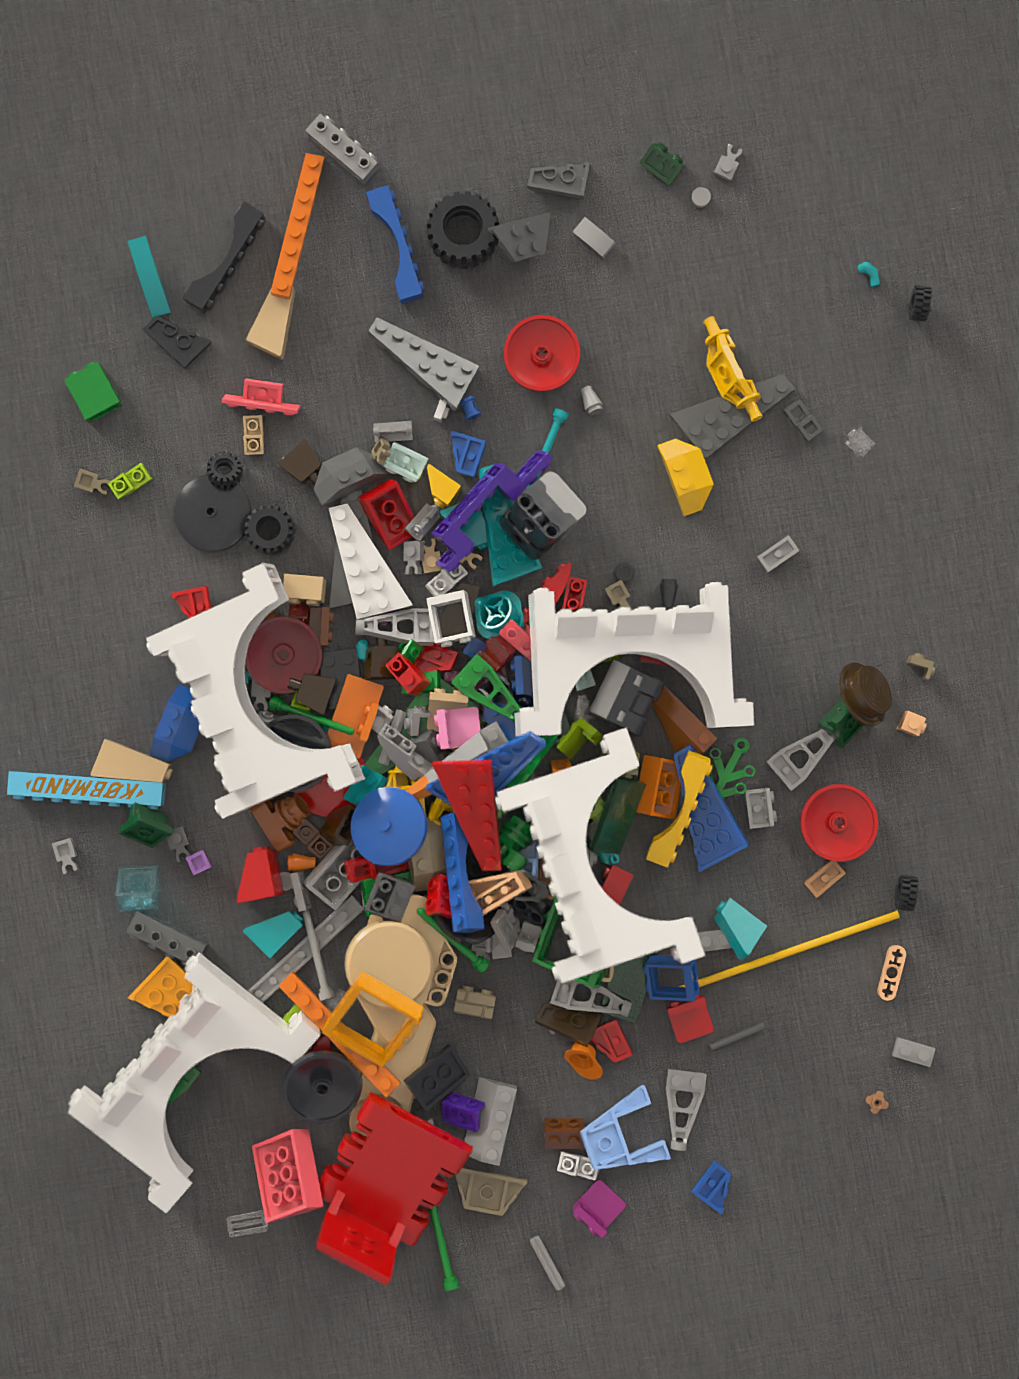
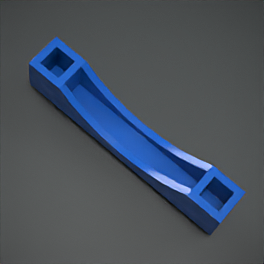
[366,185,425,304]
[440,812,484,933]

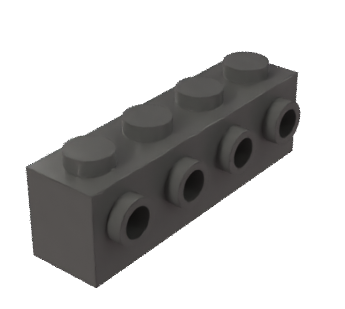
[126,910,208,966]

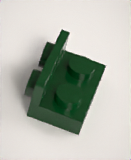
[639,142,686,186]

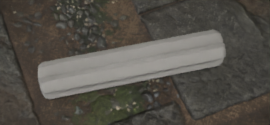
[378,710,407,766]
[530,1236,565,1291]

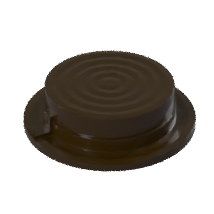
[839,662,892,727]

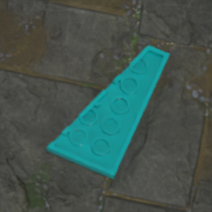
[479,464,542,587]

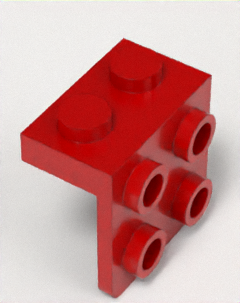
[666,994,714,1043]

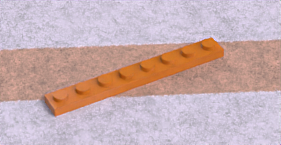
[270,153,325,299]
[279,972,401,1097]

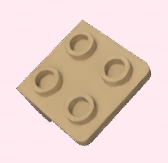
[427,688,469,732]

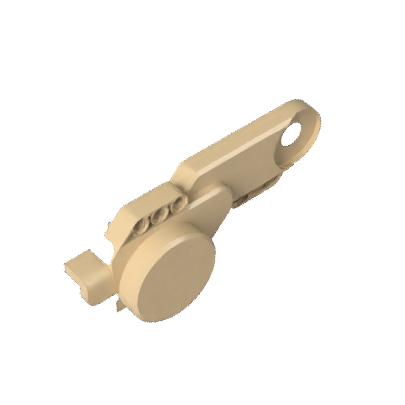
[345,894,457,1136]

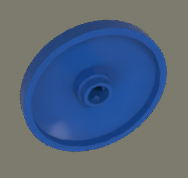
[351,787,428,866]

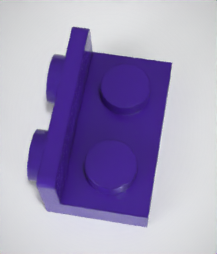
[442,1092,485,1132]

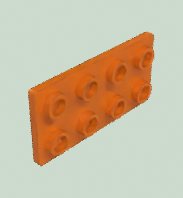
[327,674,384,759]

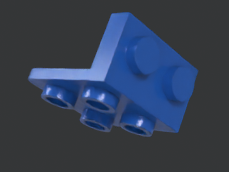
[511,656,533,695]

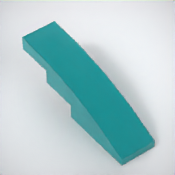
[127,235,171,318]

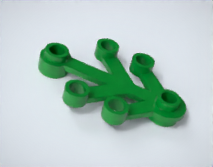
[709,738,756,800]

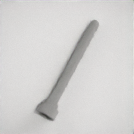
[302,910,335,1002]

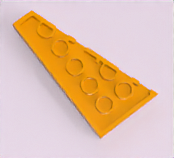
[128,957,239,1049]

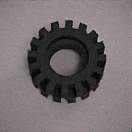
[909,285,932,322]
[207,451,242,489]
[895,875,918,911]

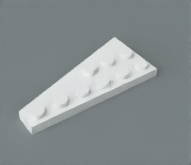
[329,504,413,620]

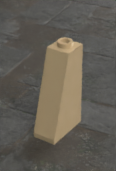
[246,287,295,360]
[90,739,173,782]

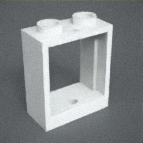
[426,590,476,647]

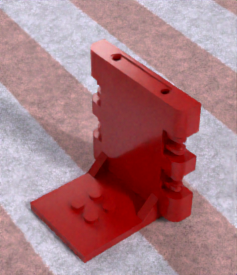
[316,1092,473,1286]

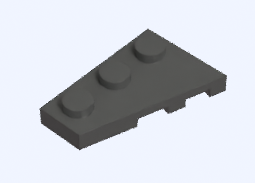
[527,162,590,199]

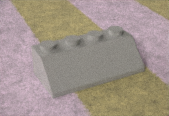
[304,839,363,911]
[464,1077,517,1166]

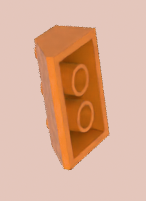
[633,755,681,820]

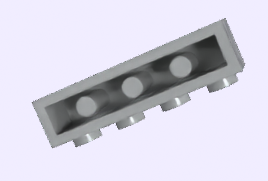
[305,114,379,185]

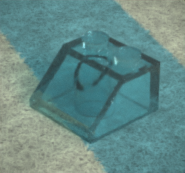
[115,865,159,912]

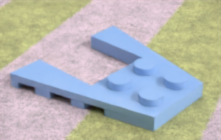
[580,1085,671,1170]

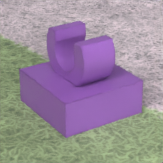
[186,850,212,875]

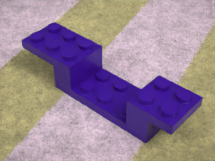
[431,450,553,573]

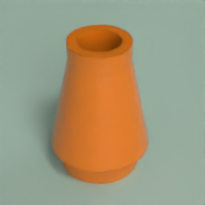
[288,853,315,872]

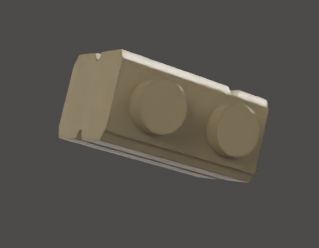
[454,985,496,1019]

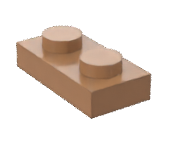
[804,860,846,898]

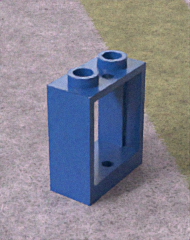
[644,956,700,1001]

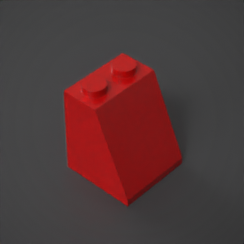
[237,846,285,903]

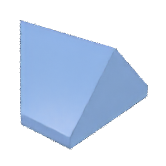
[508,840,539,878]

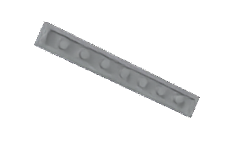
[248,895,364,1003]

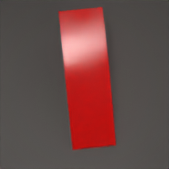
[344,857,409,883]

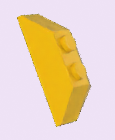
[657,439,714,517]

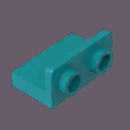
[344,765,388,806]

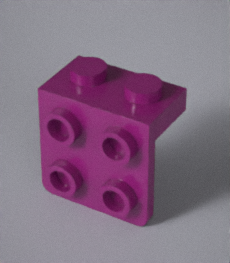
[573,1179,626,1238]

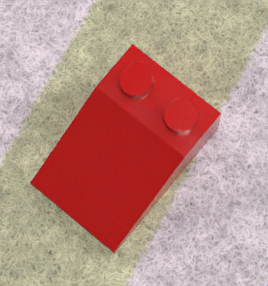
[357,479,414,550]

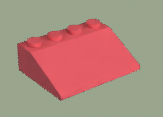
[252,1129,324,1223]

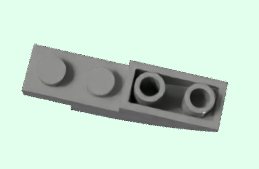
[377,723,433,781]

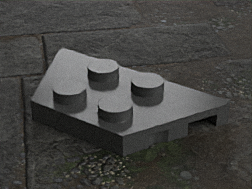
[488,212,550,262]

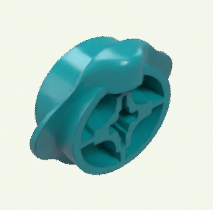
[474,591,525,640]

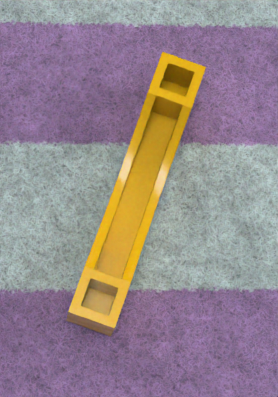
[646,750,713,868]

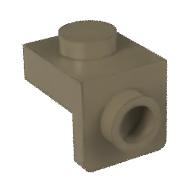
[906,653,935,681]

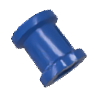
[460,396,482,420]

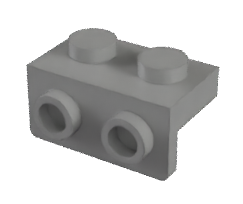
[745,788,777,829]

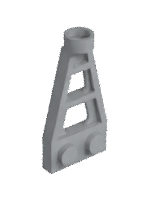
[355,608,434,646]
[766,729,835,791]
[550,979,632,1017]
[665,1069,707,1151]

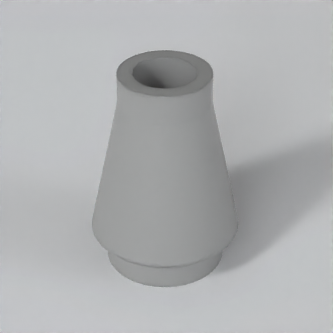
[581,386,603,416]

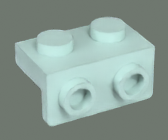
[382,442,429,482]

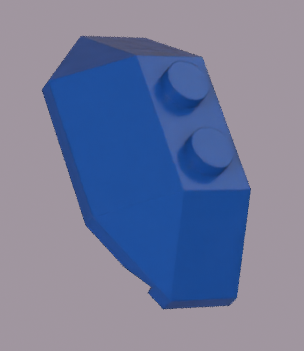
[150,684,200,762]

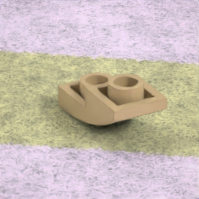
[243,415,264,455]

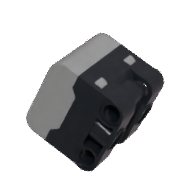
[500,472,586,560]
[588,660,665,737]

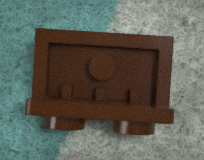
[309,607,333,647]
[544,1118,584,1149]

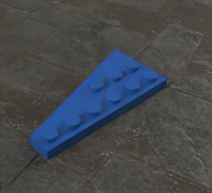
[426,731,546,805]
[673,744,749,872]

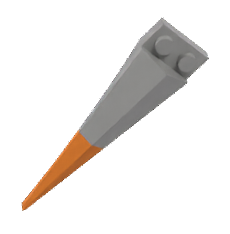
[405,721,509,800]

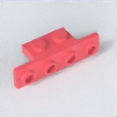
[222,379,300,416]
[499,620,532,662]

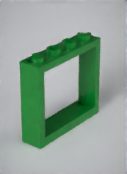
[532,896,607,989]

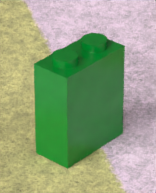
[64,362,123,423]

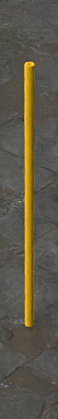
[678,911,900,987]

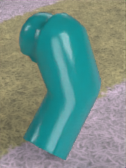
[858,262,880,287]

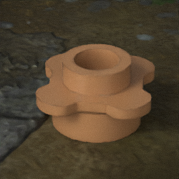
[866,1091,889,1114]

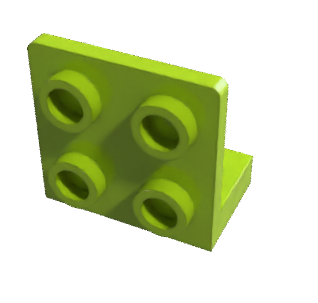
[556,717,603,759]

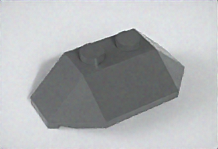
[314,447,391,507]

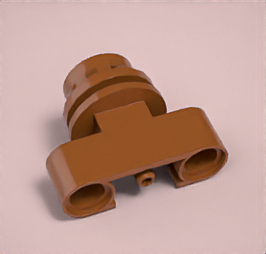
[250,794,310,852]

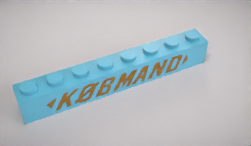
[7,771,166,809]

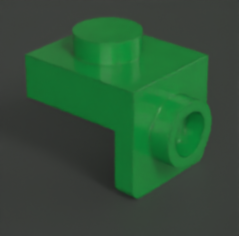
[398,639,423,663]

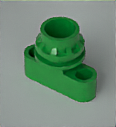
[499,815,531,872]

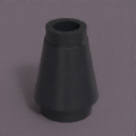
[660,579,679,606]

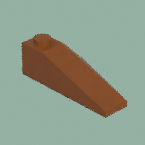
[652,685,717,755]

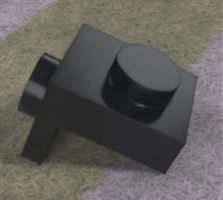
[478,671,510,703]

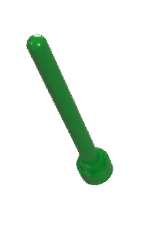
[269,696,354,735]
[417,908,490,973]
[429,1205,459,1291]

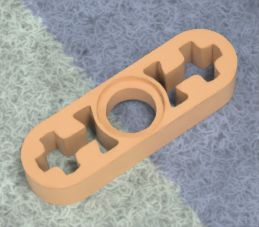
[877,945,906,1001]

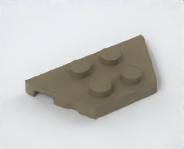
[455,1167,527,1216]

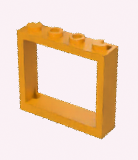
[322,972,424,1068]

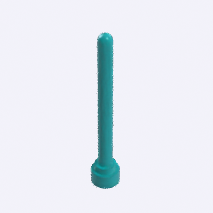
[527,408,569,488]

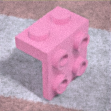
[434,707,481,749]

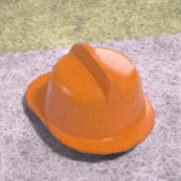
[564,1042,603,1080]

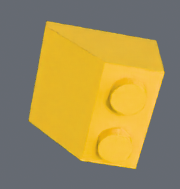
[427,464,462,509]

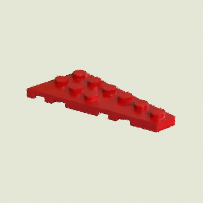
[432,760,502,871]

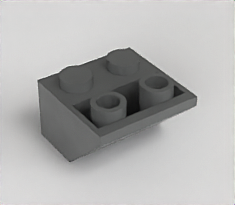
[364,873,415,922]

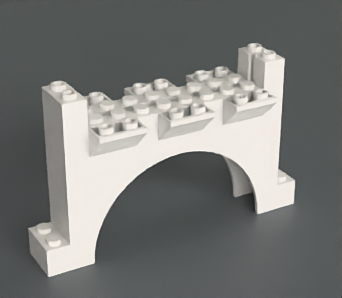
[146,563,365,818]
[515,582,754,737]
[495,728,705,983]
[68,953,320,1213]

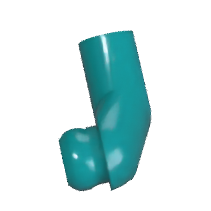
[356,640,369,662]
[594,842,620,865]

